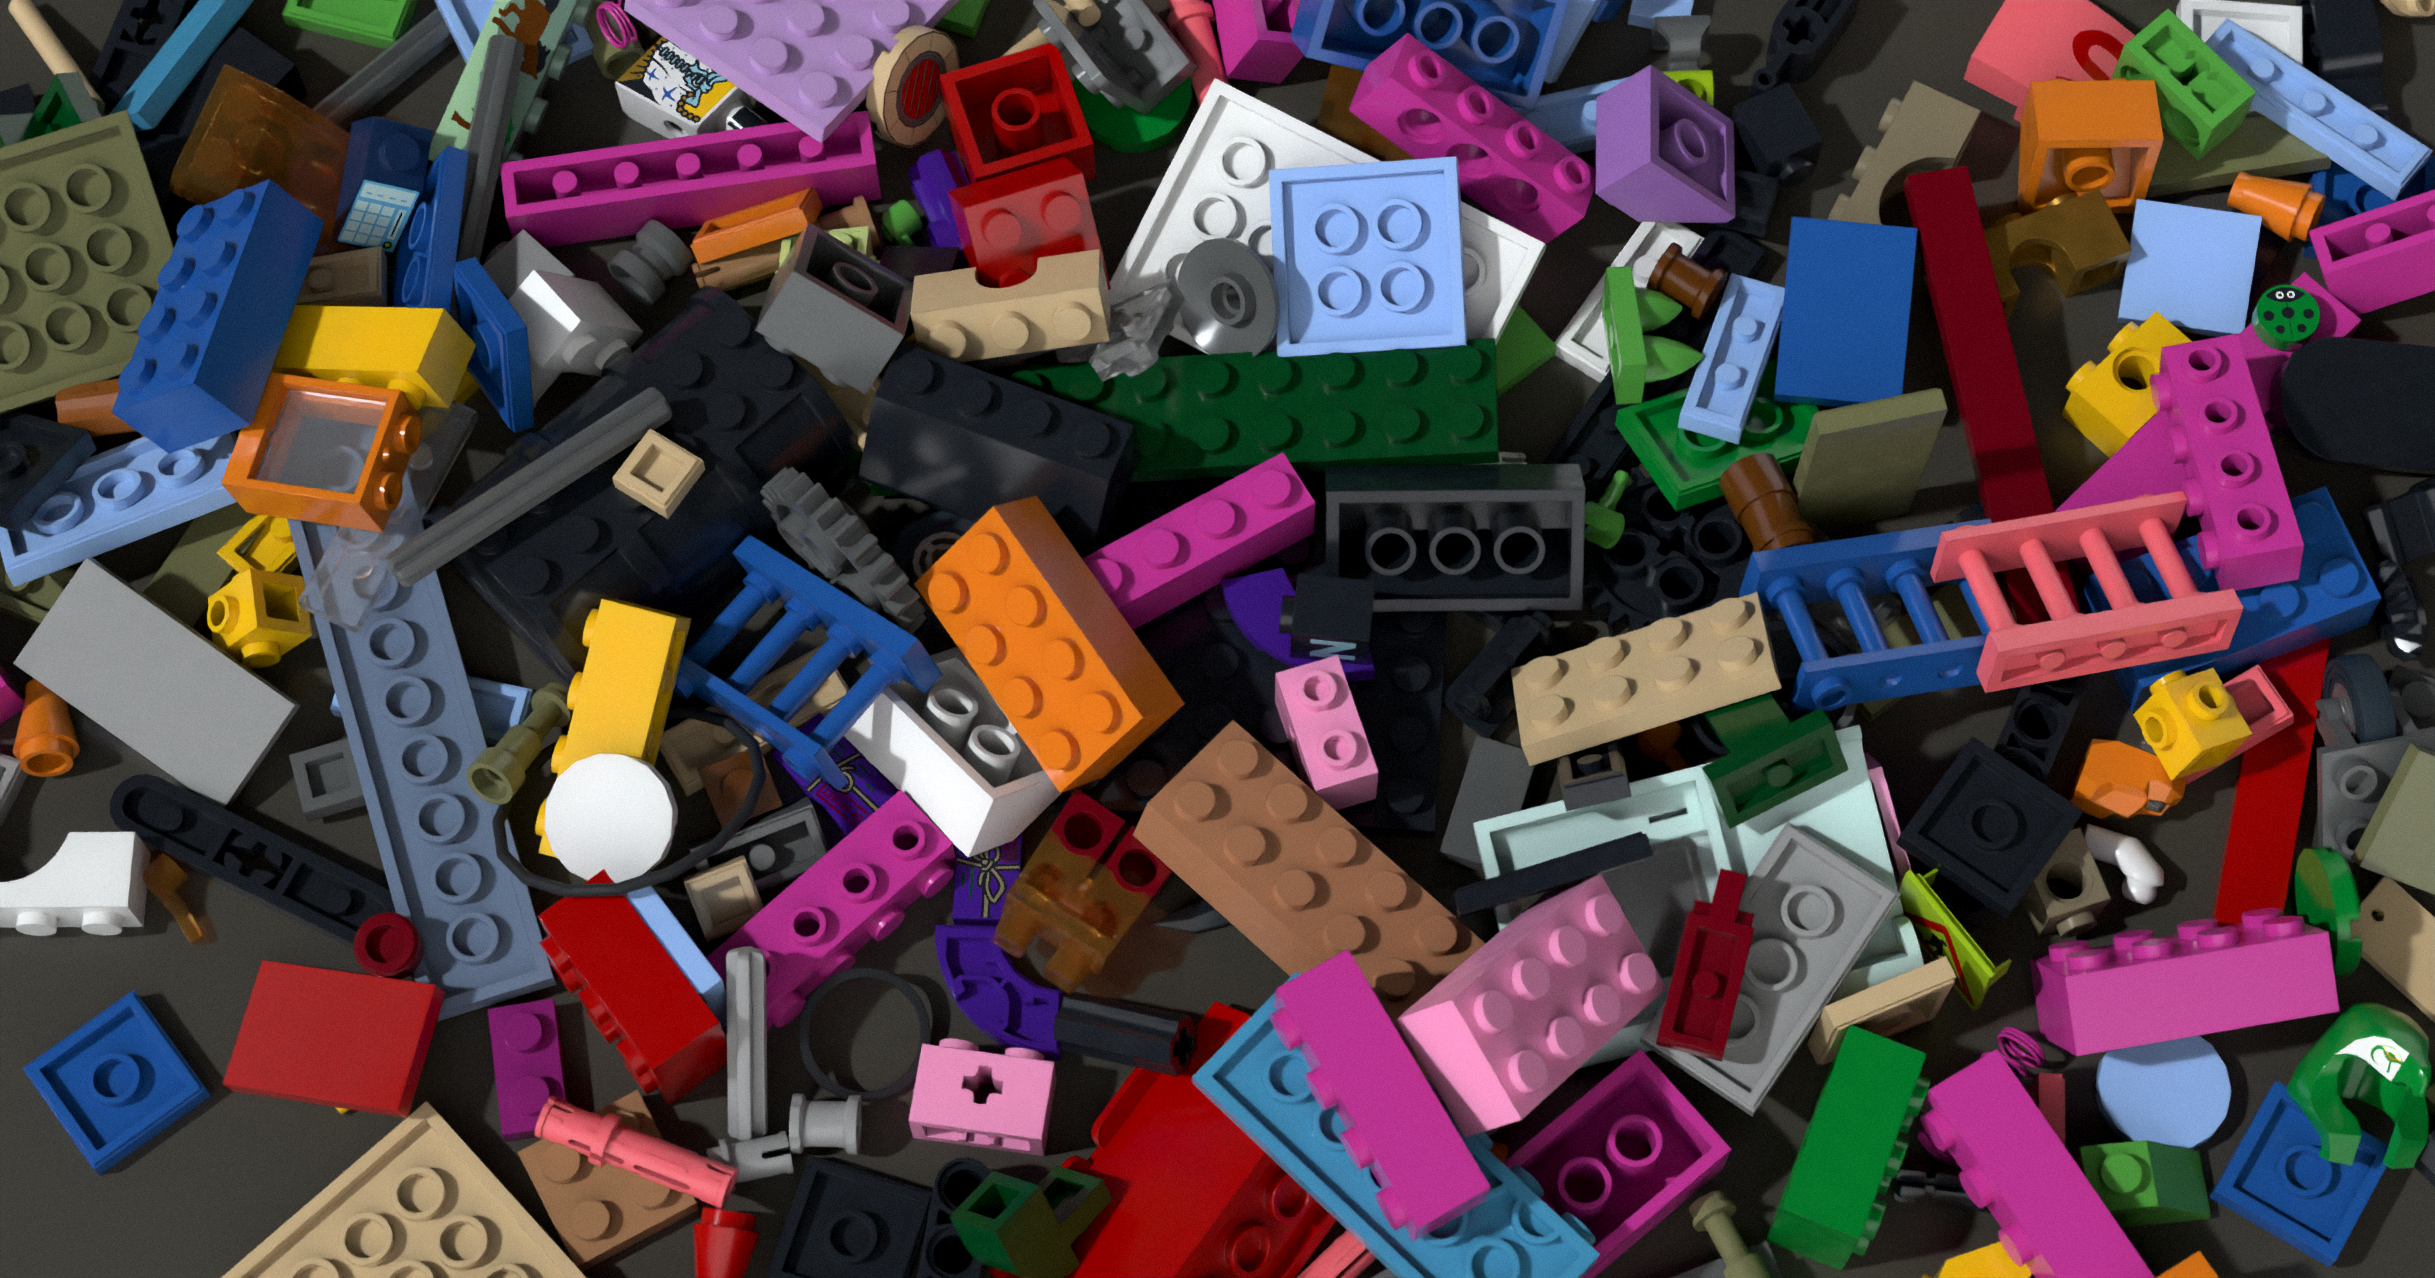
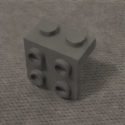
[1032,0,1199,116]

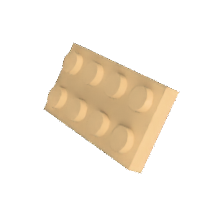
[1511,592,1782,766]

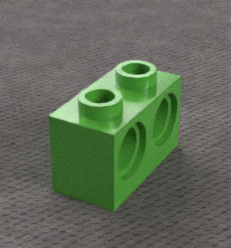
[2112,9,2257,161]

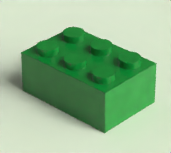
[1766,1024,1931,1271]

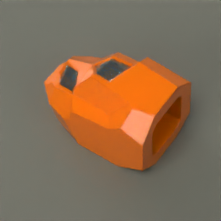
[2068,739,2186,820]

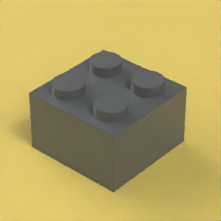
[755,222,913,394]

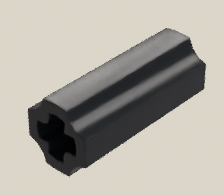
[1054,991,1198,1076]

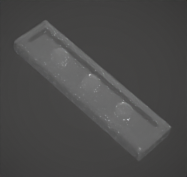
[298,401,479,634]

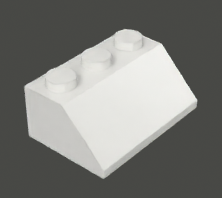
[844,647,1061,858]

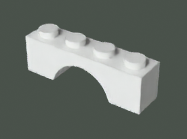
[0,832,150,936]

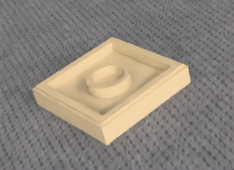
[1807,956,1956,1065]

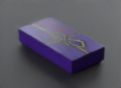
[771,712,897,836]
[952,831,1024,927]

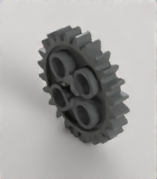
[760,467,927,634]

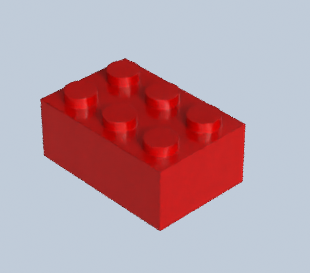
[538,869,727,1106]

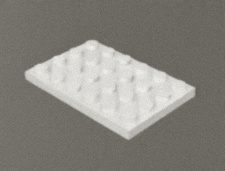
[1108,78,1547,354]

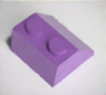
[1596,64,1735,223]

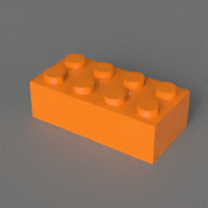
[914,496,1185,793]

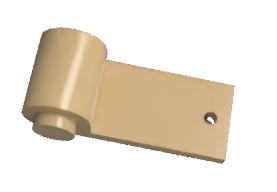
[2350,876,2435,1023]

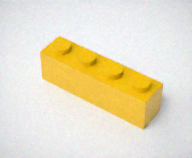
[271,305,476,410]
[535,599,691,858]

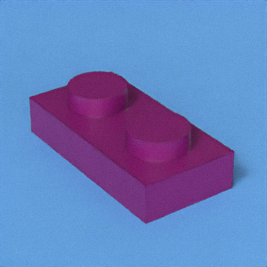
[488,998,569,1142]

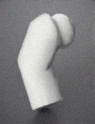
[2083,823,2164,904]

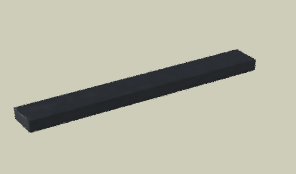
[1462,225,1770,633]

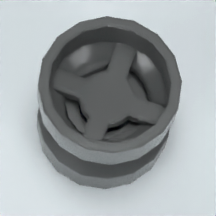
[607,219,695,307]

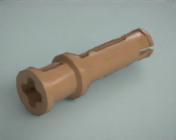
[691,195,881,293]

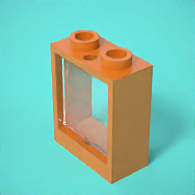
[221,372,423,533]

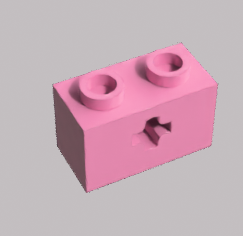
[1275,655,1379,811]
[908,1038,1057,1156]

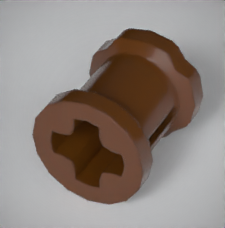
[1646,242,1728,321]

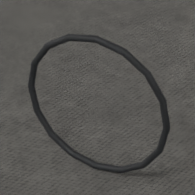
[492,705,766,897]

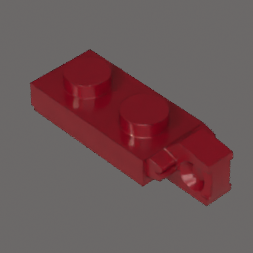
[1656,868,1755,1062]

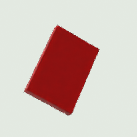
[223,960,446,1118]

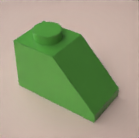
[2072,1140,2211,1228]

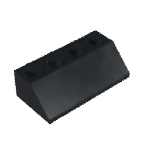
[858,342,1142,558]
[1324,464,1585,612]

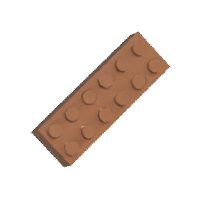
[1133,720,1485,1083]

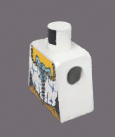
[615,36,768,139]

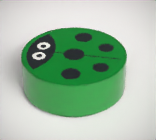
[2252,285,2320,351]

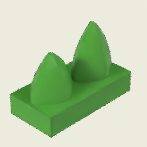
[1601,266,1703,405]

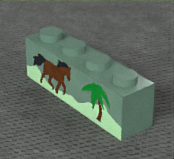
[426,0,595,202]

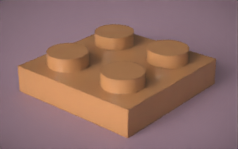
[517,1089,700,1272]

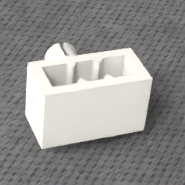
[508,270,643,409]

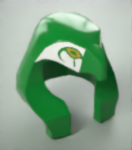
[2286,1002,2431,1169]

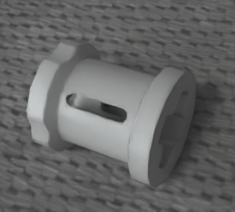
[789,1093,862,1155]

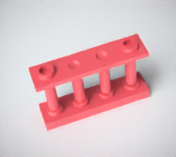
[1930,490,2244,693]

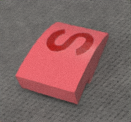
[1964,0,2136,123]

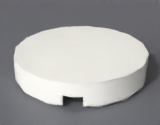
[544,753,678,883]

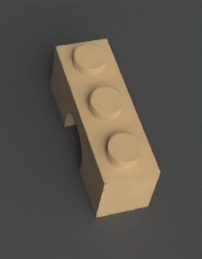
[910,249,1111,363]

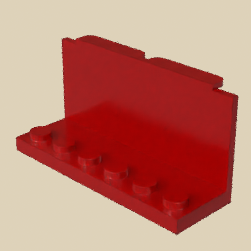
[989,1001,1336,1278]

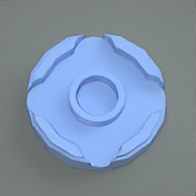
[2095,1035,2231,1150]

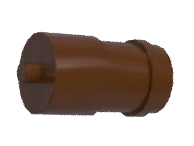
[1719,453,1816,552]

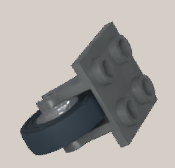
[2316,654,2435,863]

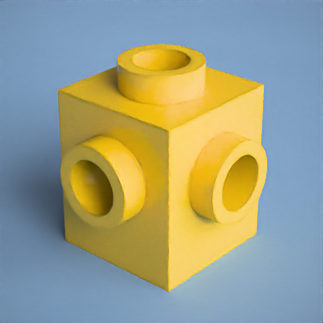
[207,568,312,668]
[2133,668,2252,781]

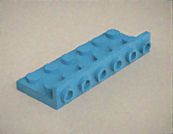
[1192,971,1600,1278]

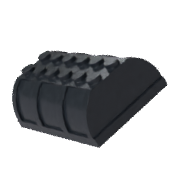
[423,285,863,689]

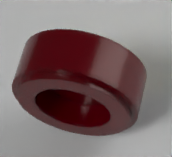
[353,912,424,980]

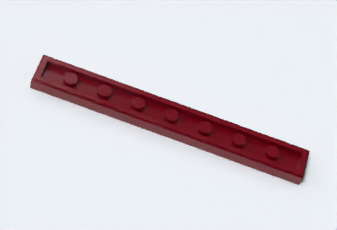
[1903,165,2080,625]

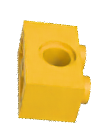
[2061,311,2192,458]

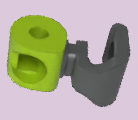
[1650,15,1714,107]

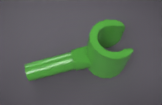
[881,200,923,246]
[1584,470,1630,549]

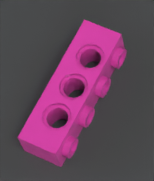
[1348,33,1596,244]

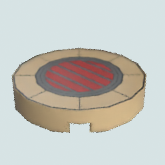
[866,24,960,148]

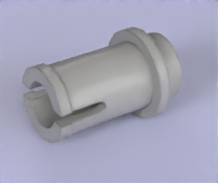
[706,1131,794,1191]

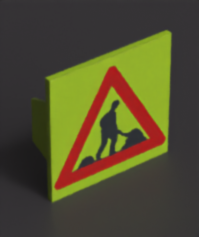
[1898,868,2012,1012]

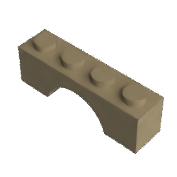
[1828,80,1981,225]

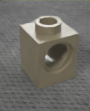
[2021,827,2111,939]

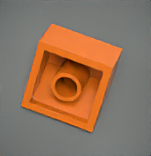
[2018,78,2164,215]

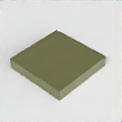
[2351,743,2435,895]

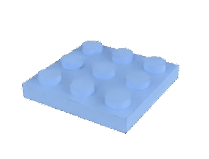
[1269,156,1468,357]

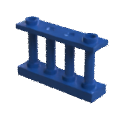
[1739,518,1992,713]
[673,534,943,790]

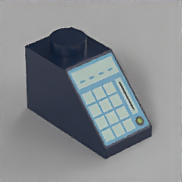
[331,116,433,255]

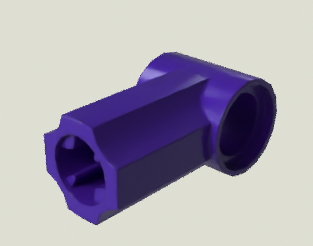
[907,149,970,269]

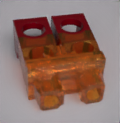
[992,788,1175,994]

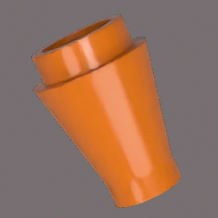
[2227,171,2326,242]
[13,679,80,777]

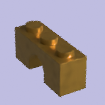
[1922,189,2132,320]

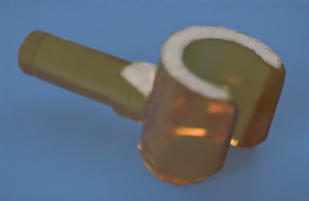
[142,853,205,945]

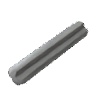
[726,946,767,1141]

